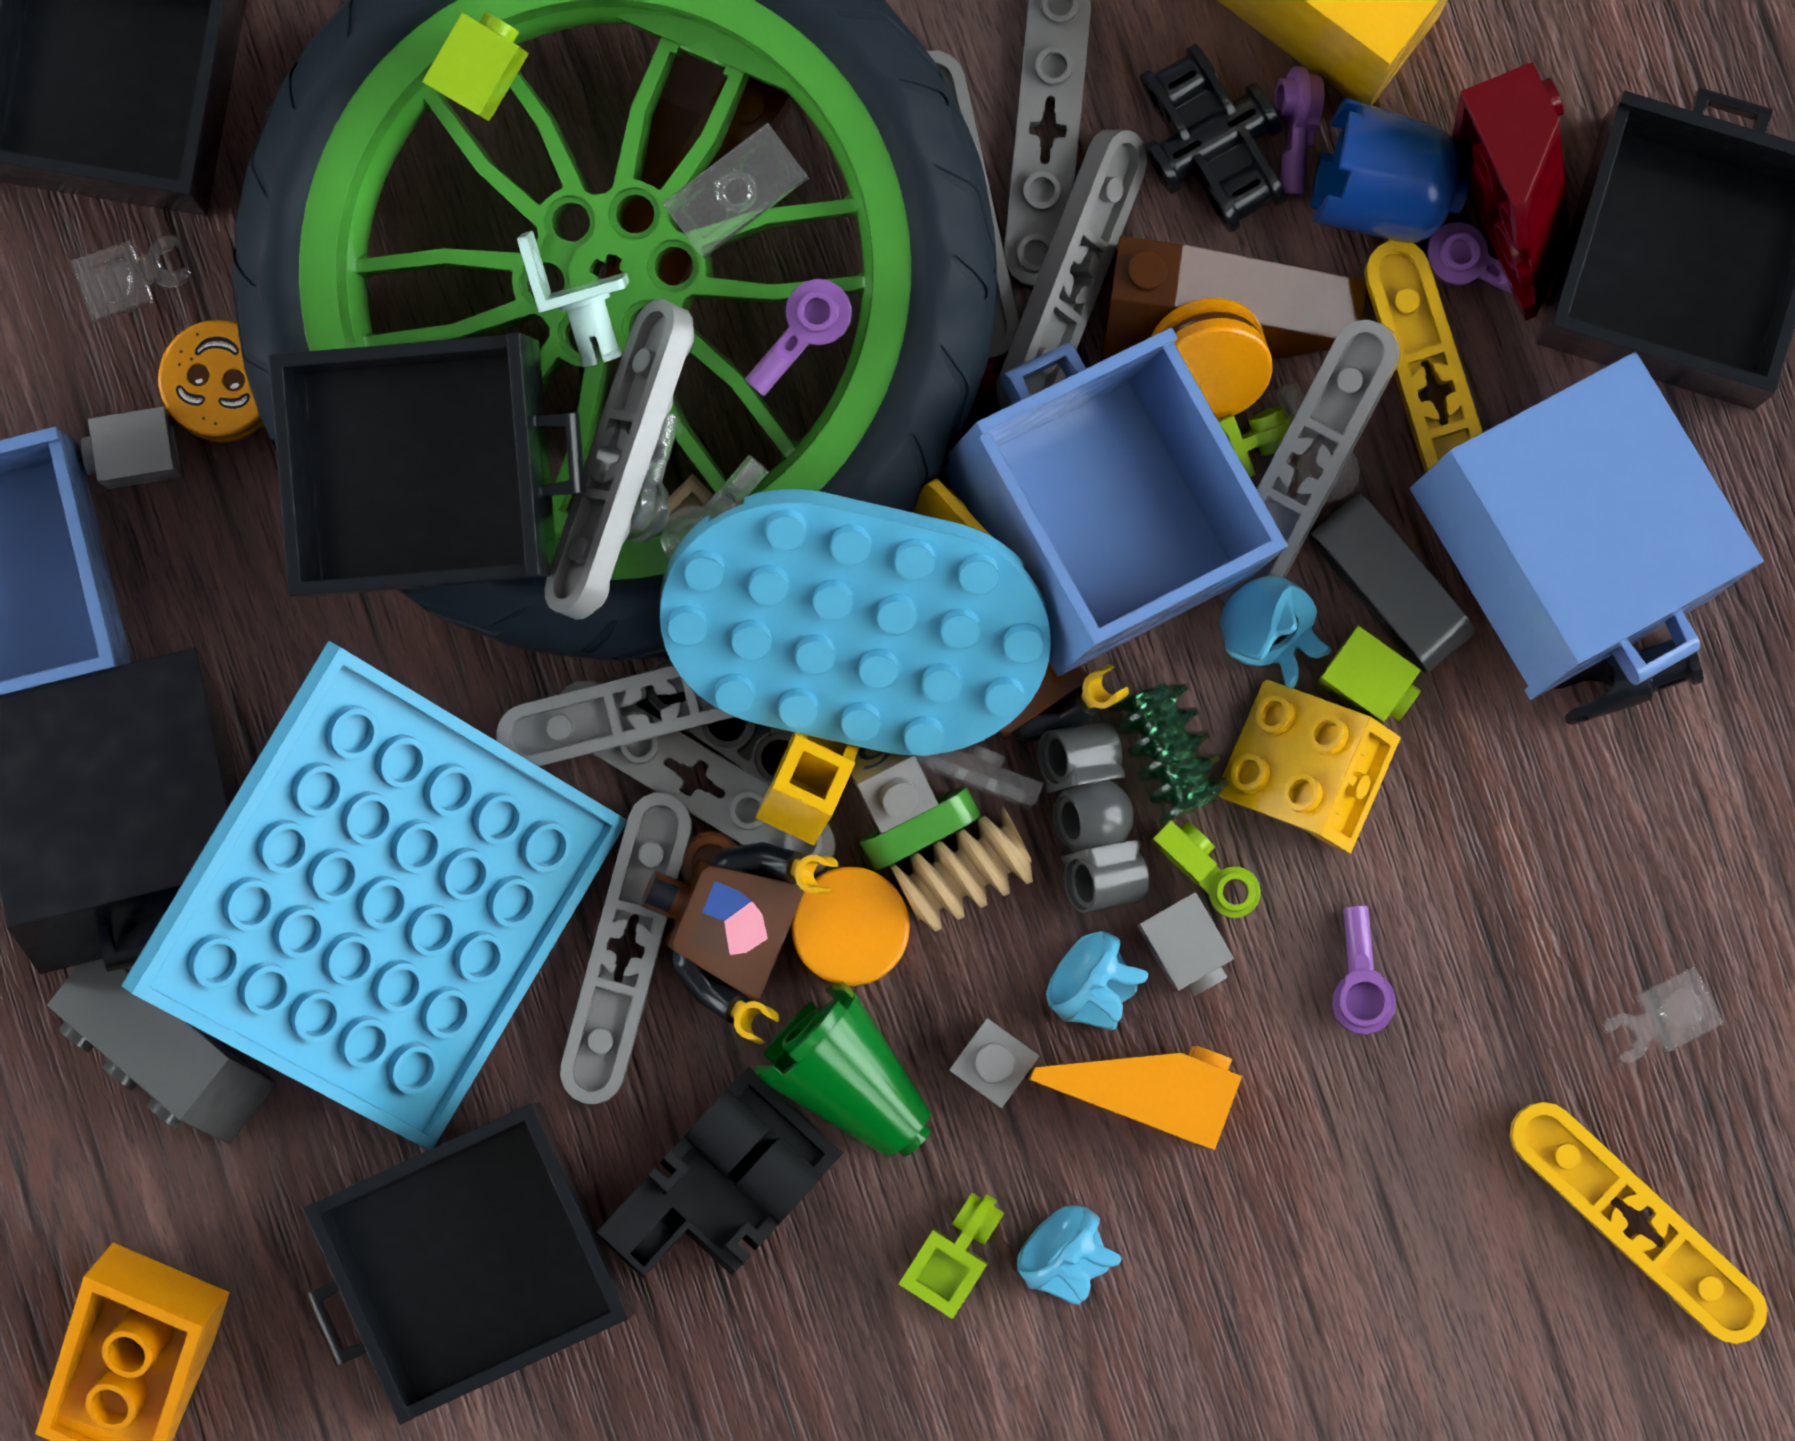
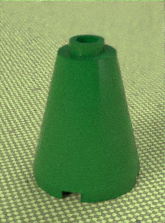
[754,981,931,1158]

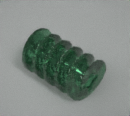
[1109,682,1230,825]

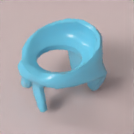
[1220,576,1332,688]
[1046,931,1148,1030]
[1017,1205,1122,1305]

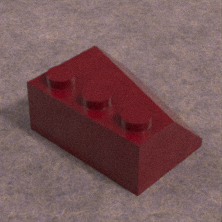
[1452,62,1569,321]

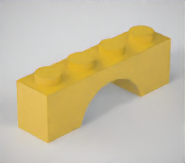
[755,732,859,846]

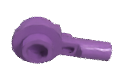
[1274,66,1324,194]
[1425,222,1513,295]
[744,279,852,396]
[1332,906,1396,1035]

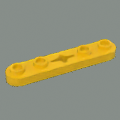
[1364,240,1483,473]
[1509,1102,1768,1344]

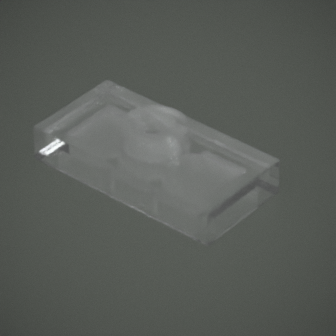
[662,123,809,258]
[916,744,1044,810]

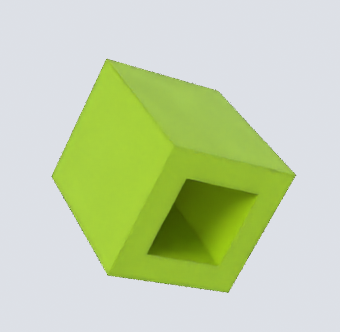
[422,11,529,122]
[1316,625,1421,724]

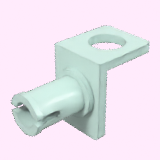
[517,231,629,367]

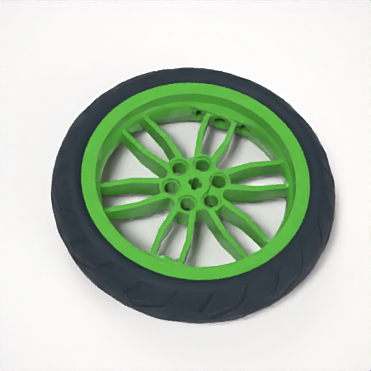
[232,0,997,660]

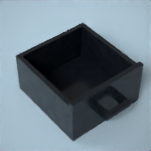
[0,0,246,216]
[1536,87,1795,410]
[268,332,586,597]
[0,647,239,974]
[302,1102,636,1425]

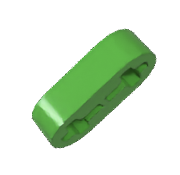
[859,786,981,870]

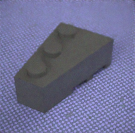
[47,959,277,1144]

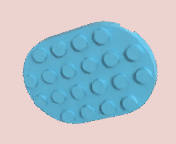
[660,489,1051,756]

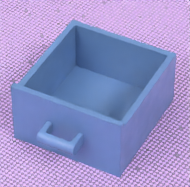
[943,327,1288,677]
[1409,351,1764,701]
[0,426,131,695]

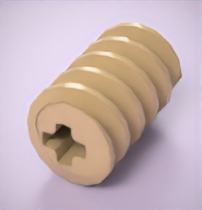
[890,806,1033,932]

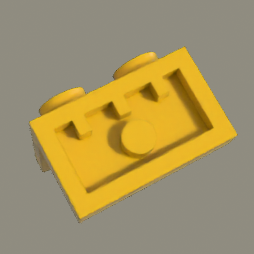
[1216,680,1401,854]

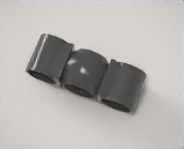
[1037,721,1149,913]

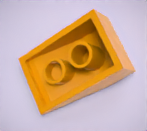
[1027,1046,1242,1150]
[35,1242,230,1441]

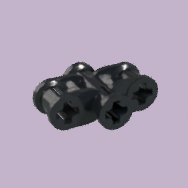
[1140,44,1286,232]

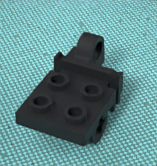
[595,1066,843,1278]

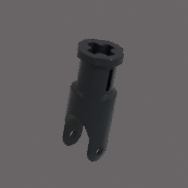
[1554,639,1704,725]

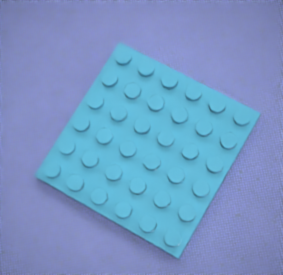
[121,641,627,1150]

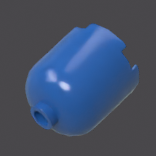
[1310,98,1469,243]

